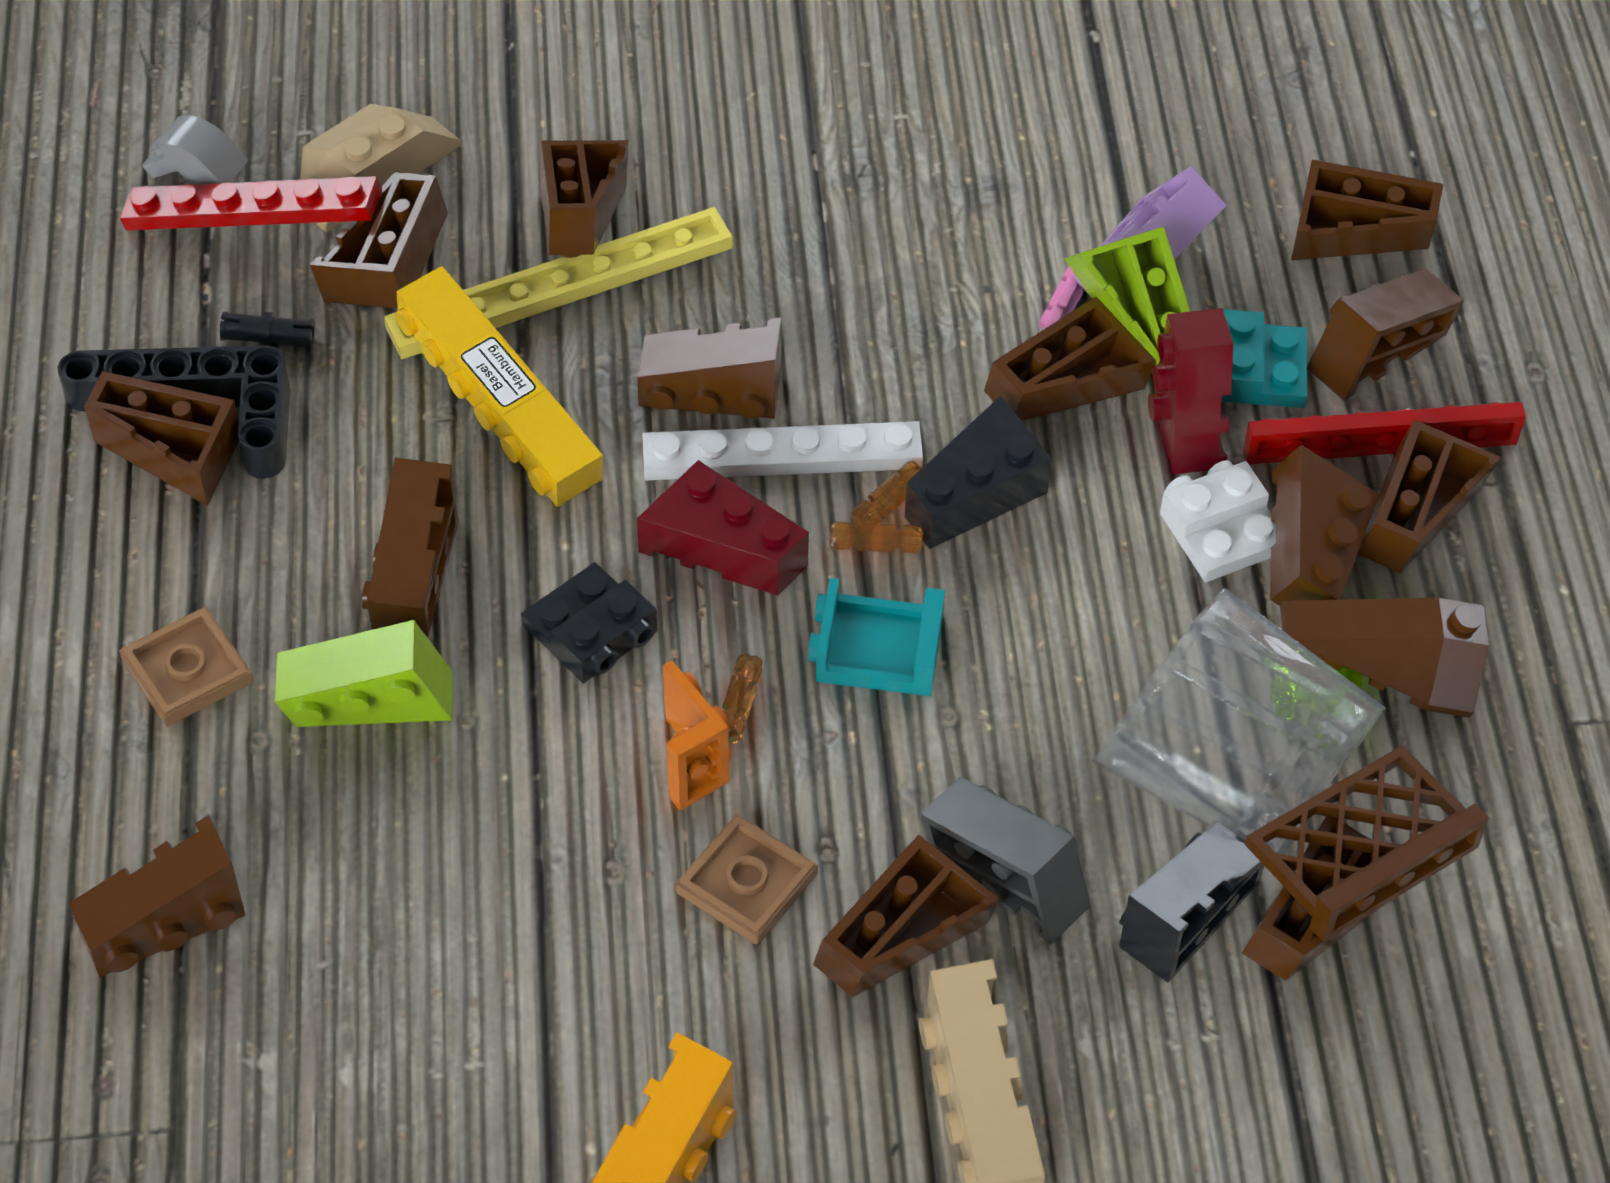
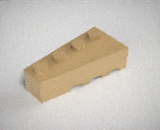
[919,959,1045,1183]

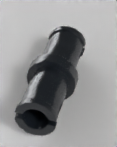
[220,311,315,349]

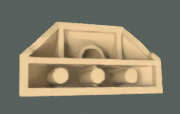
[300,104,461,233]

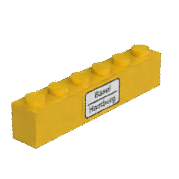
[395,266,603,507]

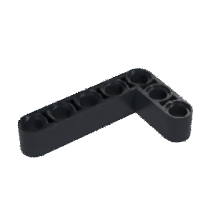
[57,346,290,479]

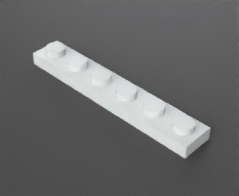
[642,421,923,481]

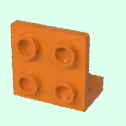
[663,660,732,811]

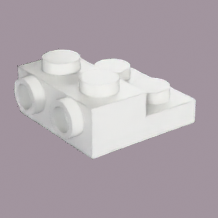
[1160,460,1276,583]

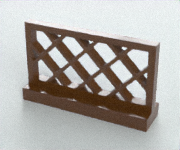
[1244,745,1489,942]

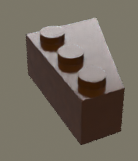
[1291,159,1443,260]
[1307,268,1464,401]
[362,457,459,637]

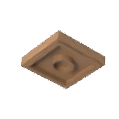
[119,606,254,727]
[675,813,818,946]

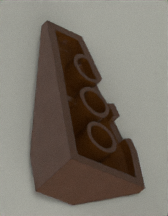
[1280,598,1490,718]

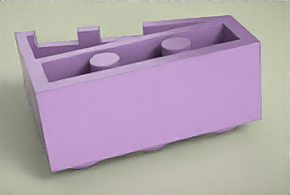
[1073,166,1226,296]

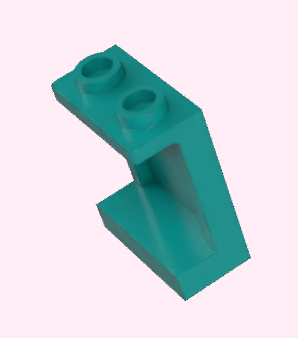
[808,577,945,696]

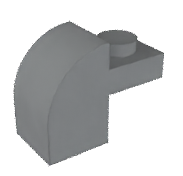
[142,115,249,185]

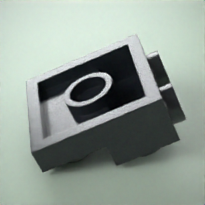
[521,562,657,684]

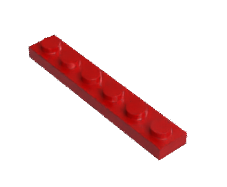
[120,176,382,231]
[1243,402,1526,464]

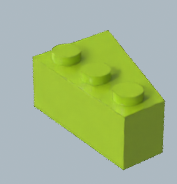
[1064,226,1190,374]
[275,620,453,727]

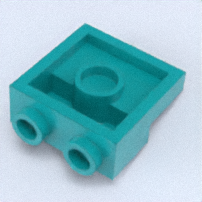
[1221,309,1307,408]

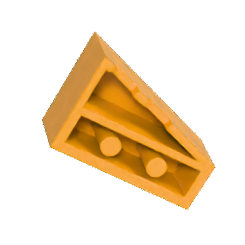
[592,1032,737,1183]

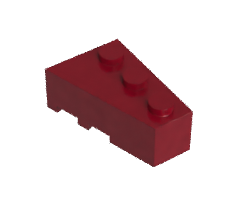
[1148,308,1233,475]
[637,460,809,595]

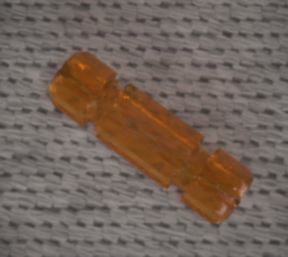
[851,461,923,532]
[830,522,923,553]
[722,653,763,743]

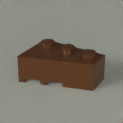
[540,140,628,258]
[310,172,448,308]
[984,297,1156,421]
[637,317,781,419]
[84,371,239,506]
[1357,420,1501,573]
[1270,445,1379,606]
[69,815,246,978]
[1242,816,1383,981]
[813,834,999,997]

